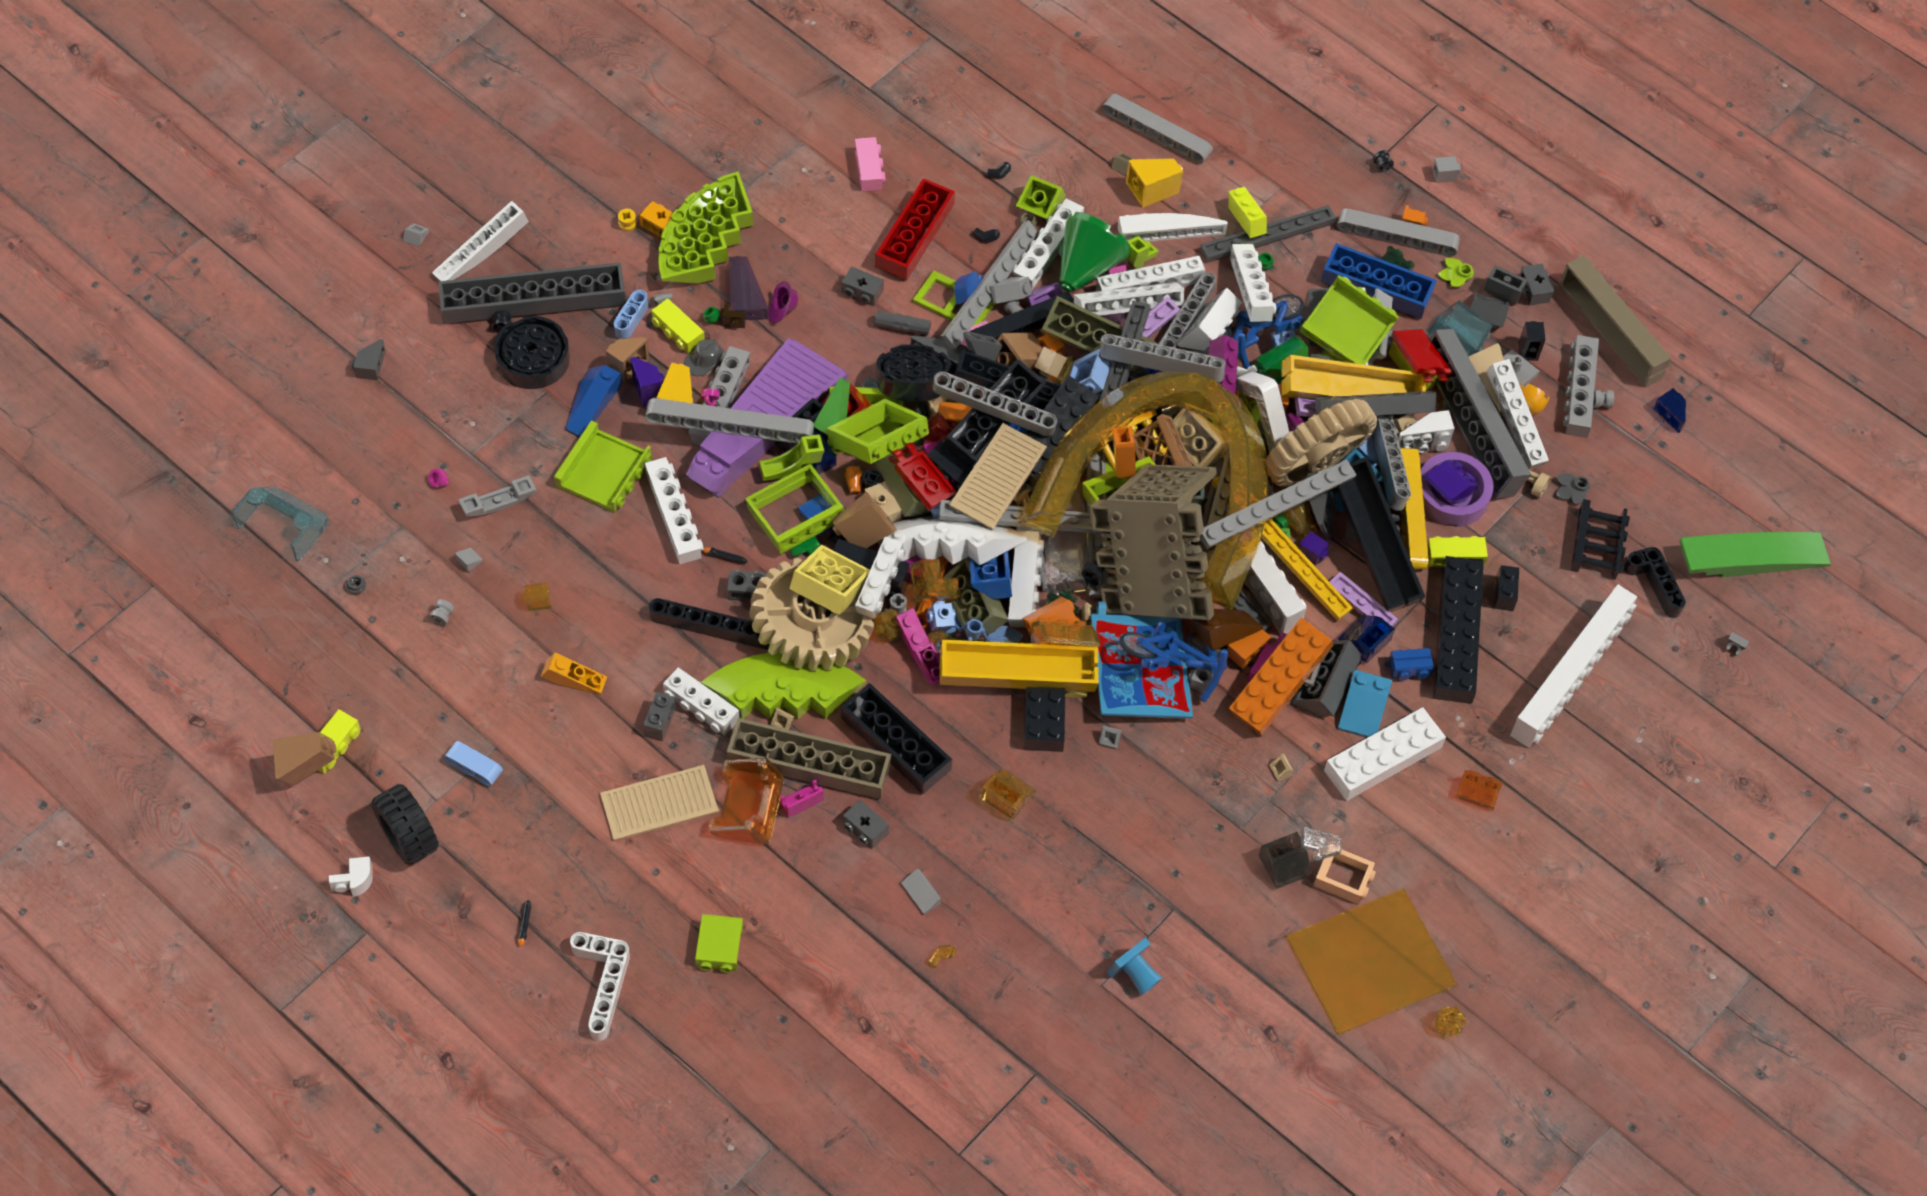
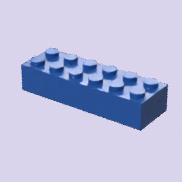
[1321,243,1437,319]

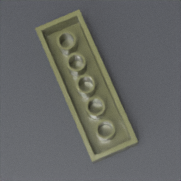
[1040,296,1157,373]

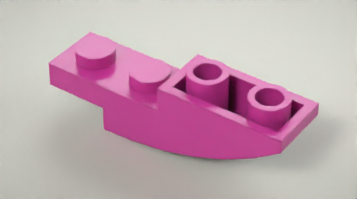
[895,608,940,686]

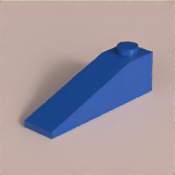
[566,365,622,438]

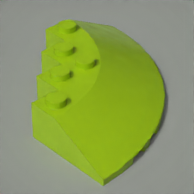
[658,171,754,283]
[701,652,866,720]

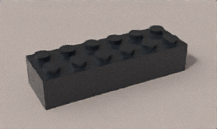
[954,350,1062,410]
[943,359,1046,468]
[1025,375,1099,488]
[841,683,952,794]

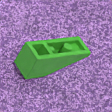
[814,377,850,435]

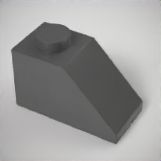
[963,331,1002,361]
[352,339,386,380]

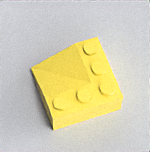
[789,545,870,615]

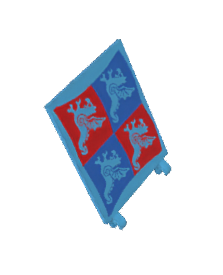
[1090,602,1193,719]

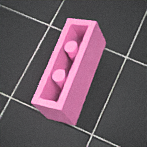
[855,137,886,192]

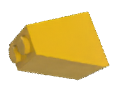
[1126,159,1183,208]
[657,363,693,403]

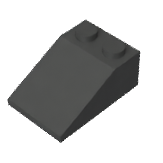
[1304,472,1337,540]

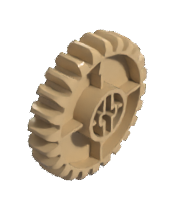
[1265,399,1377,487]
[749,558,874,671]

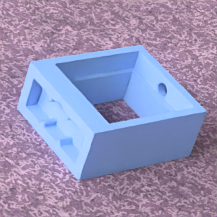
[1069,349,1113,393]

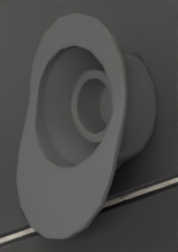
[684,339,724,376]

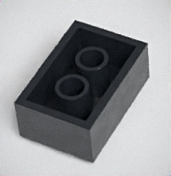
[1024,687,1065,752]

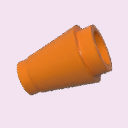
[844,466,863,495]

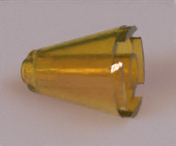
[1281,501,1316,537]

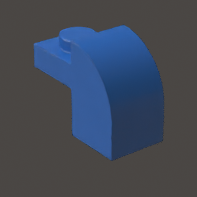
[954,271,983,304]

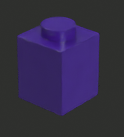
[1299,531,1329,565]

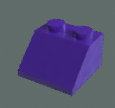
[630,357,665,408]
[1424,460,1478,502]

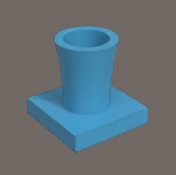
[1107,938,1163,996]

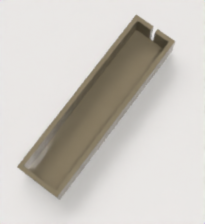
[1559,255,1671,388]

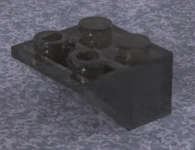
[1259,832,1313,889]

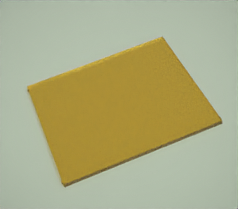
[1286,888,1458,1035]

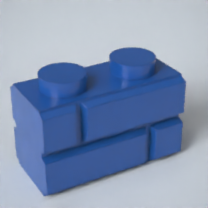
[1389,648,1434,680]

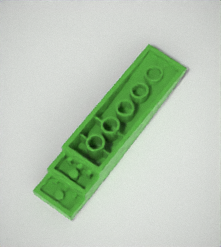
[1679,532,1831,577]

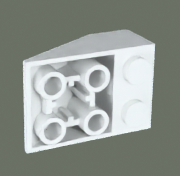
[1398,410,1454,453]

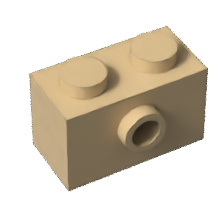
[865,481,902,523]

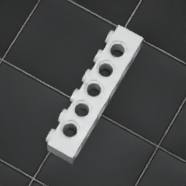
[1012,199,1084,291]
[1230,244,1276,322]
[1095,256,1205,292]
[1074,282,1184,316]
[1487,359,1549,470]
[645,457,704,564]

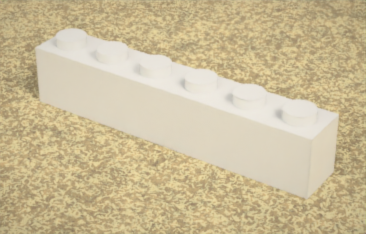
[1008,527,1045,628]

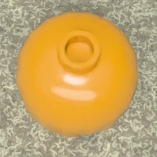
[1519,382,1550,416]

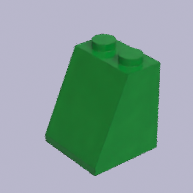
[1254,336,1308,384]

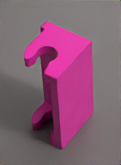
[779,779,824,818]

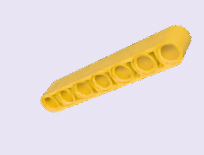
[1400,448,1428,570]

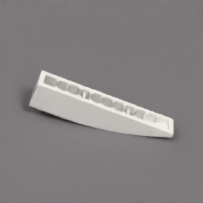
[432,201,529,281]
[1118,213,1228,242]

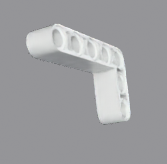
[1236,371,1289,453]
[570,932,630,1041]

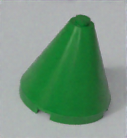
[1060,212,1131,292]

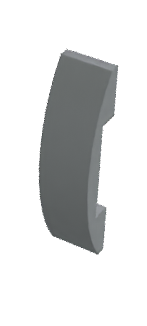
[458,475,536,516]

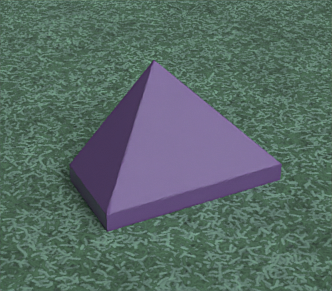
[1027,283,1063,306]

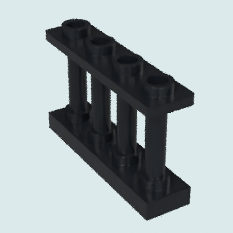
[1571,499,1630,580]

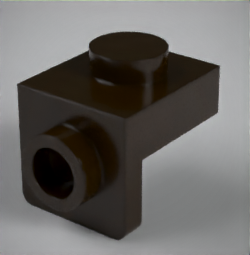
[720,302,746,329]

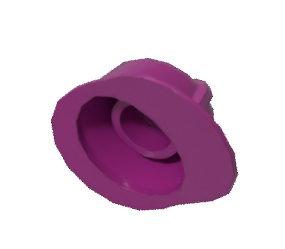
[768,281,798,323]

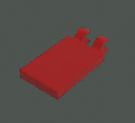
[1391,329,1452,383]
[888,442,957,511]

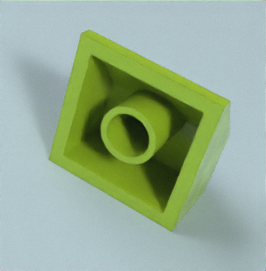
[1016,175,1066,220]

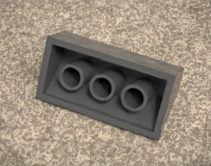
[1291,640,1362,717]

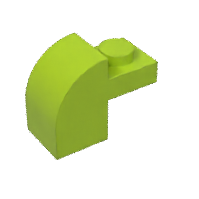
[1126,236,1159,269]

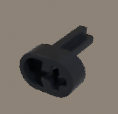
[1081,560,1105,588]

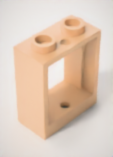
[1314,845,1376,905]

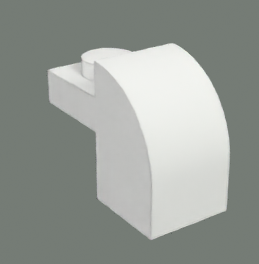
[329,856,373,897]

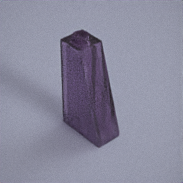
[729,256,768,320]

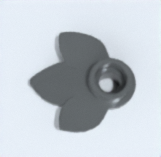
[1556,473,1590,505]

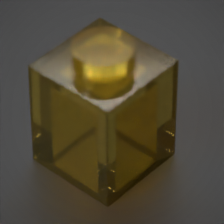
[522,582,551,611]

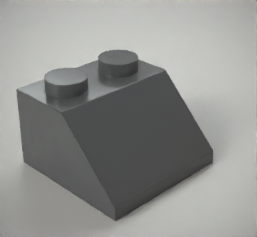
[1468,292,1509,329]

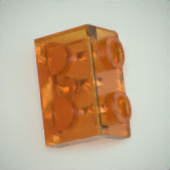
[1455,770,1503,811]

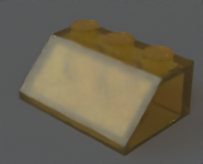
[1031,618,1100,647]

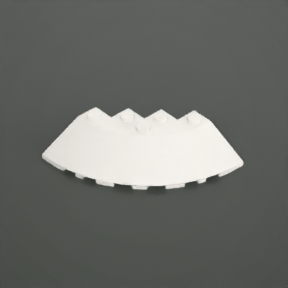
[877,515,1027,565]

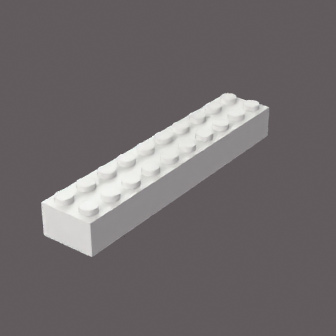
[1510,585,1637,748]

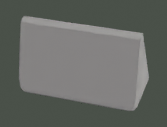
[901,868,941,915]

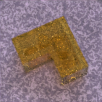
[911,559,960,603]

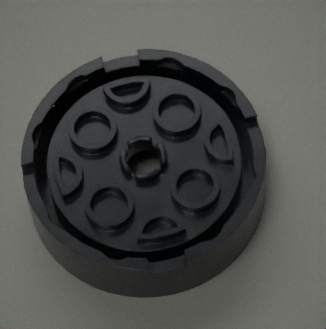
[494,316,570,389]
[876,344,950,402]

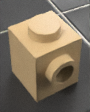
[1034,347,1067,378]

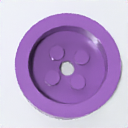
[1421,452,1493,527]

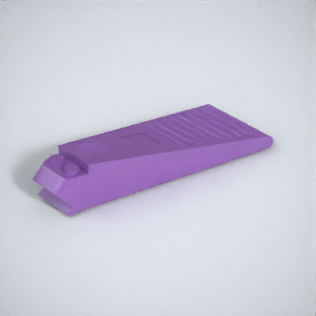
[686,338,849,497]

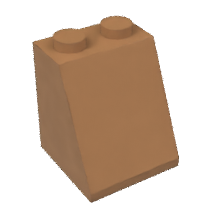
[996,333,1043,374]
[832,492,897,548]
[273,732,336,786]

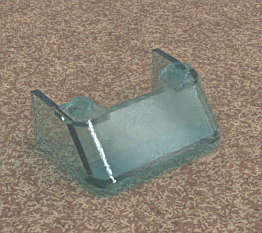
[231,486,329,562]

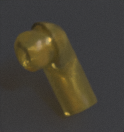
[928,631,956,645]
[927,945,957,968]

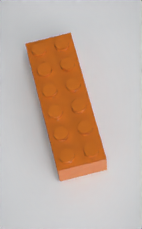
[1229,617,1333,736]

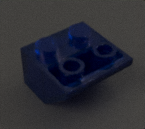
[1338,615,1395,664]

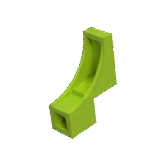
[758,434,824,481]

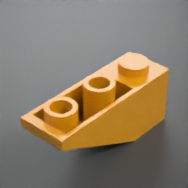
[541,652,607,695]

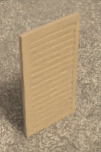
[949,423,1047,530]
[600,765,719,841]

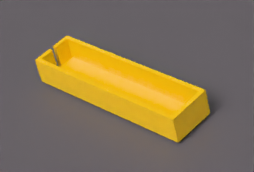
[1282,355,1426,414]
[940,640,1099,692]

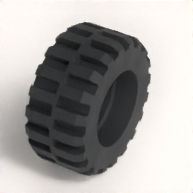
[371,784,439,864]

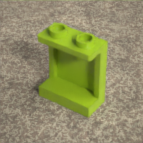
[695,914,743,973]

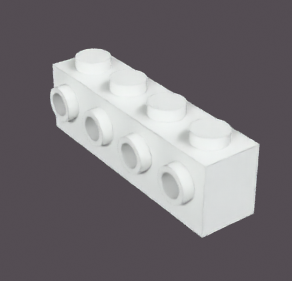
[855,537,906,619]
[663,667,740,736]

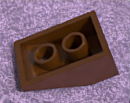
[1192,609,1263,650]

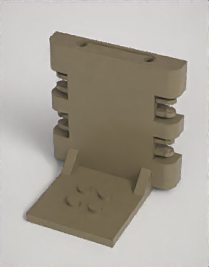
[1089,465,1217,620]

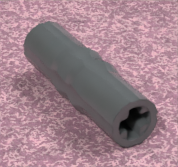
[875,311,931,335]

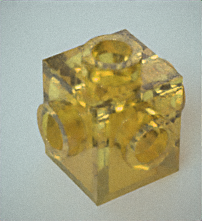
[872,609,902,641]
[1434,1006,1466,1039]

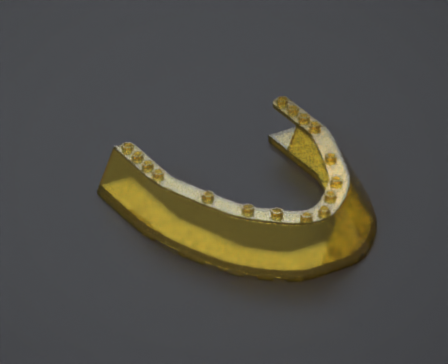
[1018,371,1268,610]

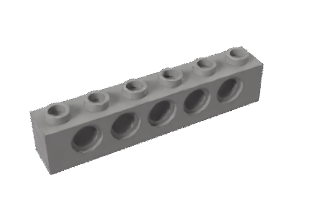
[1563,335,1599,438]
[689,346,751,446]

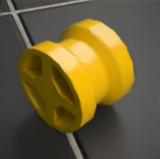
[618,209,636,231]

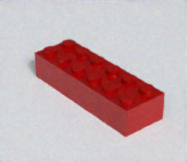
[875,178,955,280]

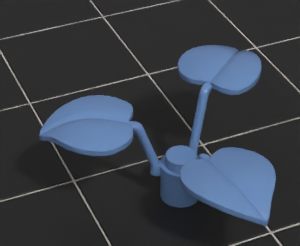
[941,605,1023,643]

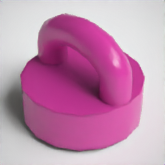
[701,388,720,406]
[429,469,449,488]

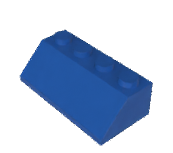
[970,550,1012,599]

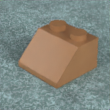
[606,337,649,383]

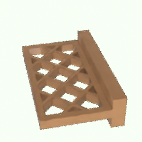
[1133,414,1192,466]

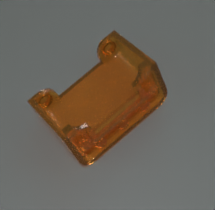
[709,757,783,844]

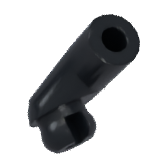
[987,162,1011,178]
[973,228,1000,243]

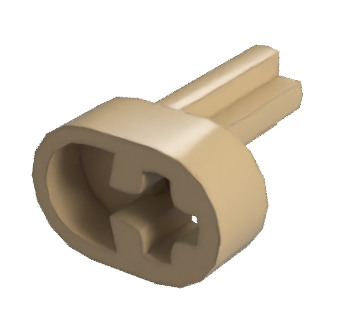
[1527,470,1551,498]

